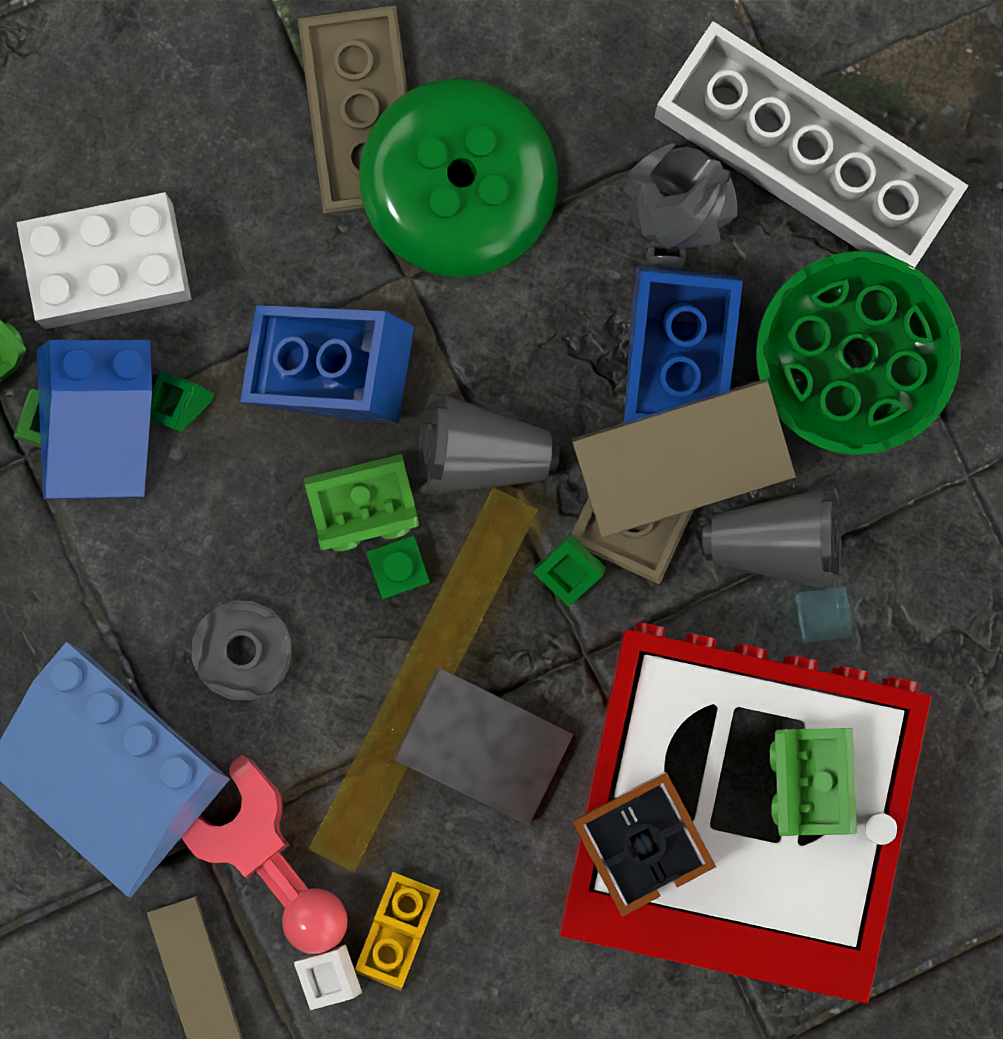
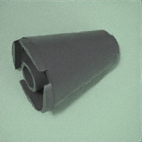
[417,394,560,495]
[702,488,841,589]

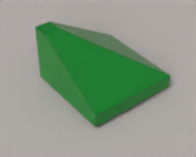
[150,371,215,432]

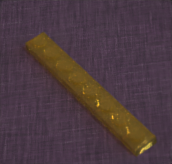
[309,487,538,872]

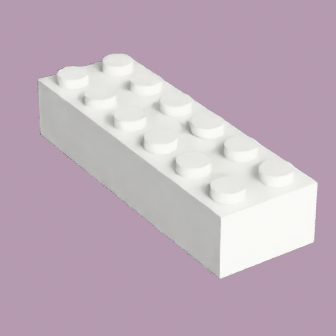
[654,21,968,270]

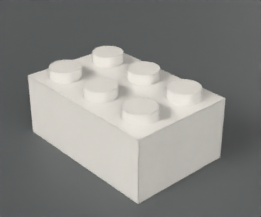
[16,192,192,329]

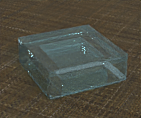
[794,586,853,644]

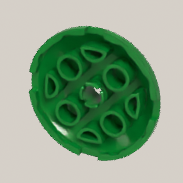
[359,78,558,278]
[756,251,961,455]

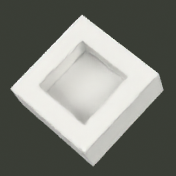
[294,944,362,1010]

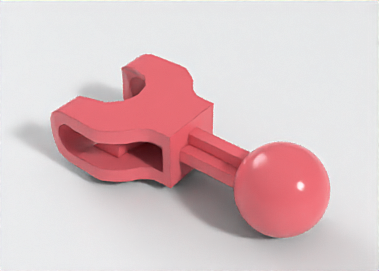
[181,754,348,954]

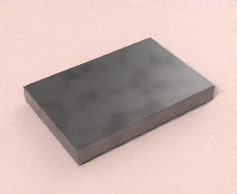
[392,667,574,825]

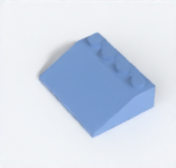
[0,642,230,898]

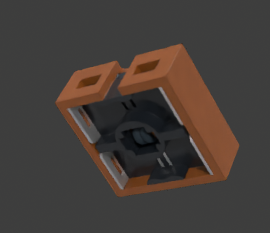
[572,772,716,917]

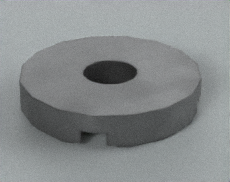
[192,601,293,700]

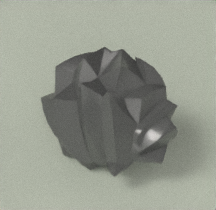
[623,143,737,249]

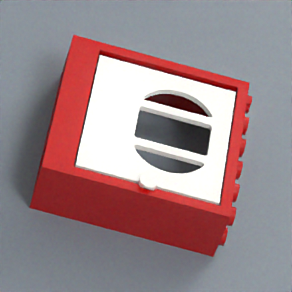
[558,622,932,1004]

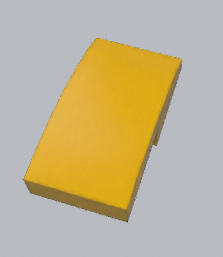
[355,872,440,991]

